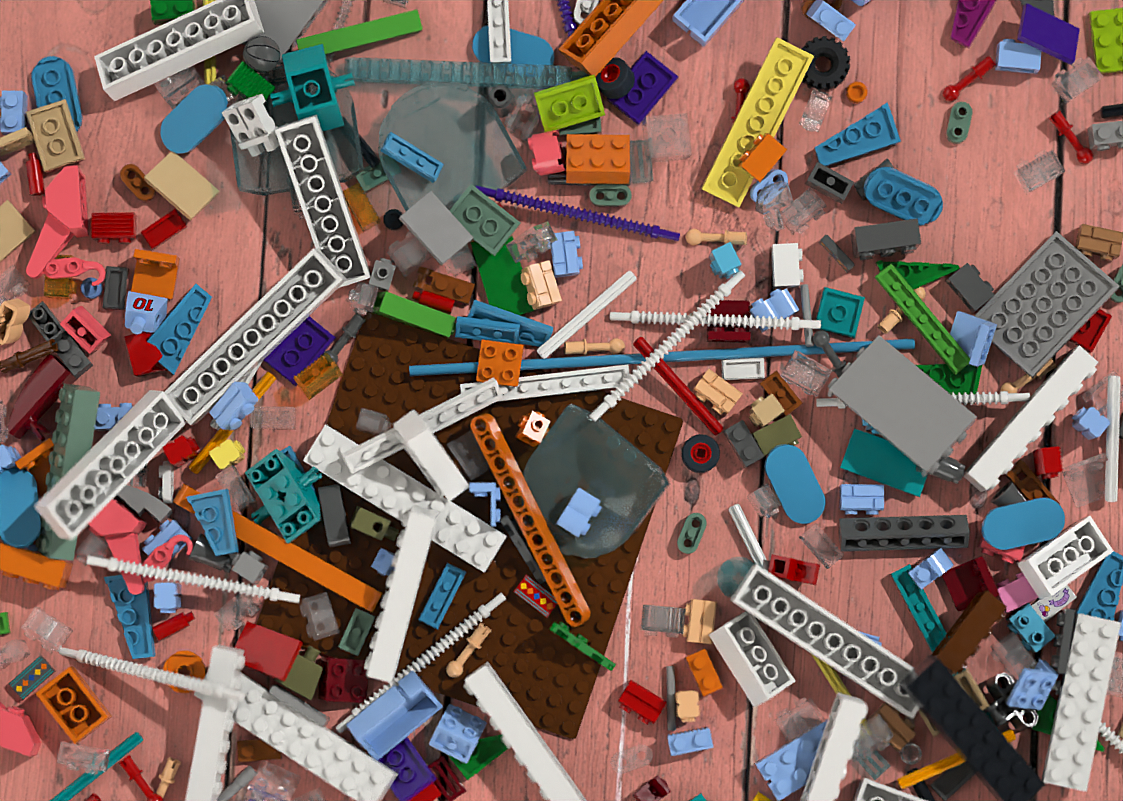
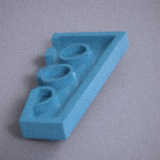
[814,102,901,167]
[147,284,212,375]
[467,300,553,347]
[1073,551,1123,624]
[104,575,156,659]

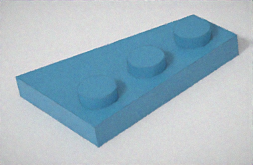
[186,489,239,556]

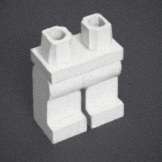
[221,94,280,157]

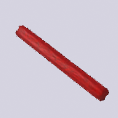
[633,337,724,436]

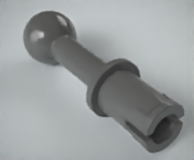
[321,313,366,367]
[813,331,846,377]

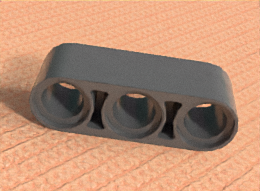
[318,484,351,548]

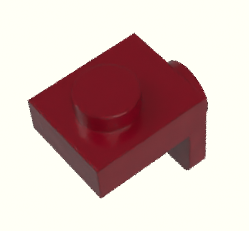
[633,775,671,801]

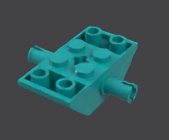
[270,44,355,132]
[245,449,322,544]

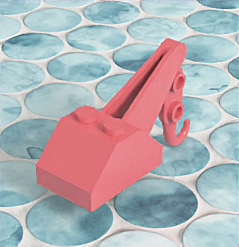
[26,165,106,286]
[88,497,193,595]
[0,702,42,756]

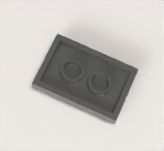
[1050,609,1075,674]

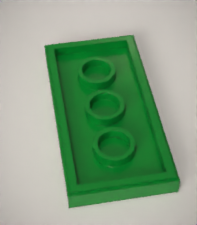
[471,236,535,316]

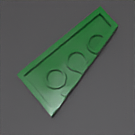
[916,364,982,404]

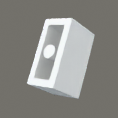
[771,243,804,289]

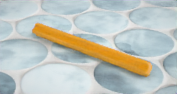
[189,372,276,474]
[897,729,1016,789]

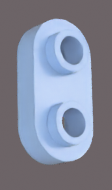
[750,169,788,204]

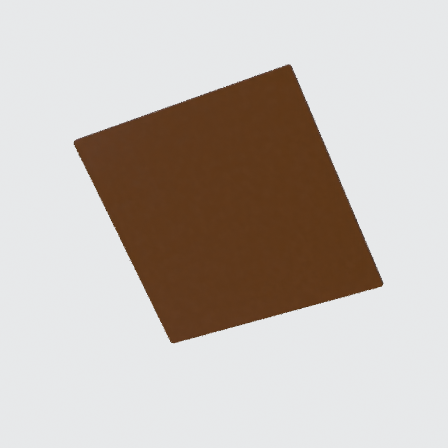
[257,312,683,739]

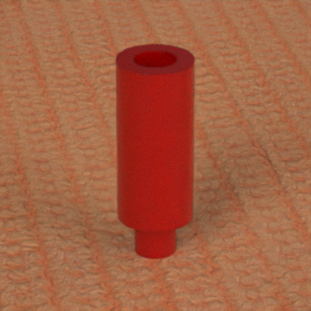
[26,153,45,196]
[412,290,455,314]
[152,611,195,641]

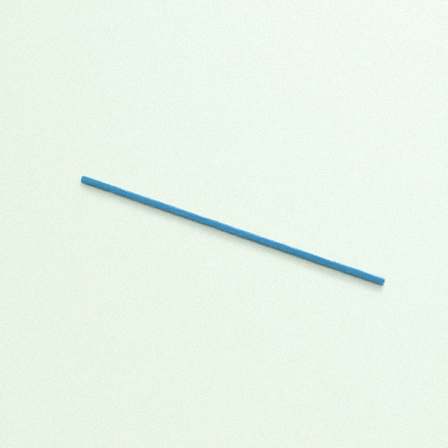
[409,339,915,376]

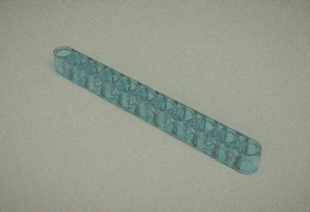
[344,57,572,89]

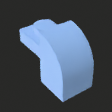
[371,548,395,576]
[908,548,954,590]

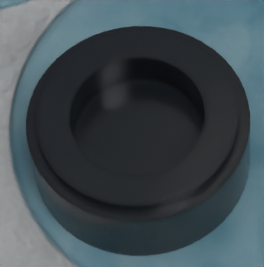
[383,209,404,231]

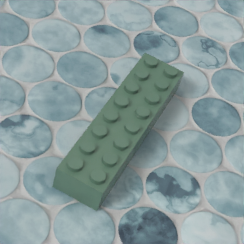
[36,384,100,561]

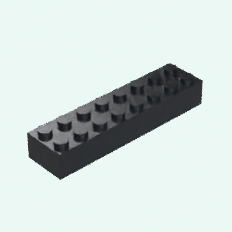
[898,655,1045,801]

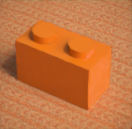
[739,133,787,182]
[685,648,723,696]

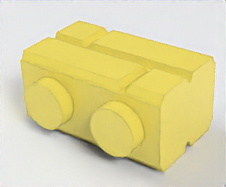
[209,439,246,472]

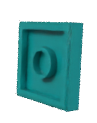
[816,287,865,338]

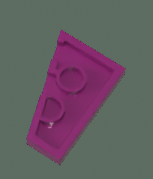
[951,0,997,49]

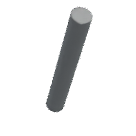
[800,284,814,347]
[666,666,676,730]

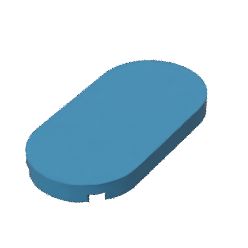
[473,25,554,79]
[31,56,83,132]
[160,84,228,154]
[864,167,943,226]
[764,444,825,524]
[0,468,41,548]
[981,498,1065,550]

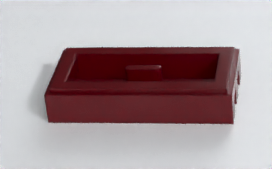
[428,756,467,801]

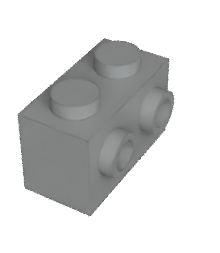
[1087,121,1123,151]
[232,551,269,584]

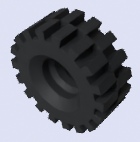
[802,36,850,92]

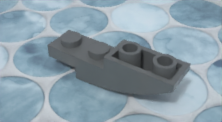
[28,301,94,379]

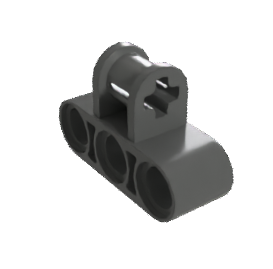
[983,673,1038,730]

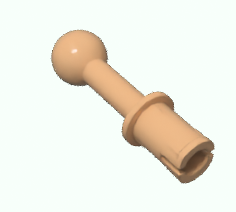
[686,229,747,246]
[878,287,926,334]
[564,338,625,356]
[1000,359,1057,393]
[446,623,491,678]
[156,757,181,797]

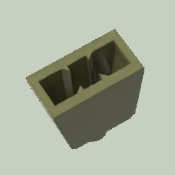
[348,506,399,541]
[273,645,323,700]

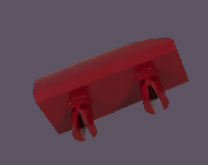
[7,354,77,441]

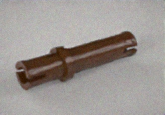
[0,339,58,374]

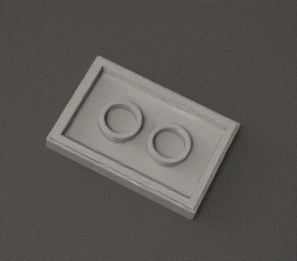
[399,191,473,266]
[268,685,330,727]

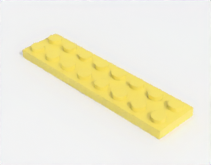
[701,37,814,207]

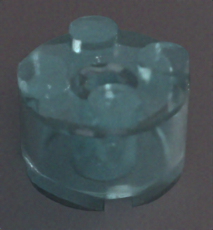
[716,557,754,599]

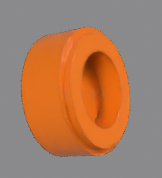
[846,82,868,104]

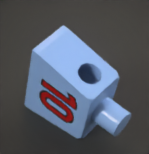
[125,291,168,334]

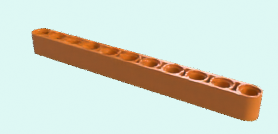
[470,413,590,627]
[173,483,383,612]

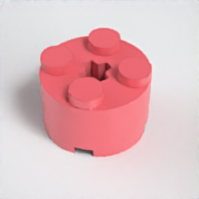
[528,130,566,176]

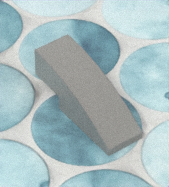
[116,485,173,525]

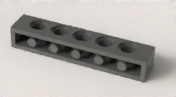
[838,515,970,551]

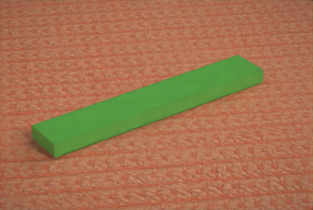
[296,10,423,54]
[874,263,970,375]

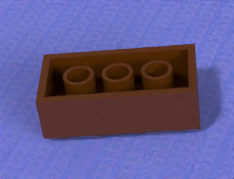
[931,591,1007,675]

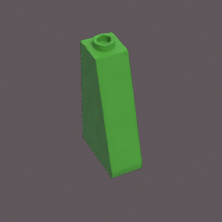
[371,291,456,338]

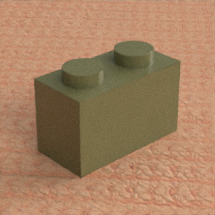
[752,414,802,456]

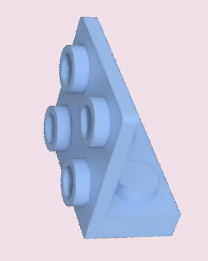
[950,311,997,366]
[470,483,501,527]
[1006,659,1059,710]
[429,704,487,764]

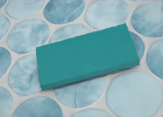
[840,428,928,497]

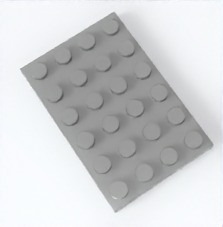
[975,231,1120,378]

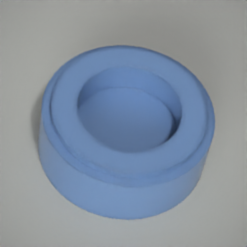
[81,277,103,299]

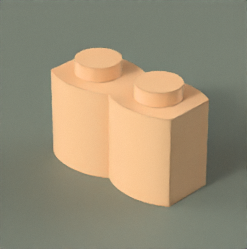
[0,298,30,345]

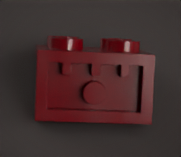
[707,300,751,343]
[941,556,1000,611]
[318,656,368,703]

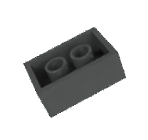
[850,218,921,261]

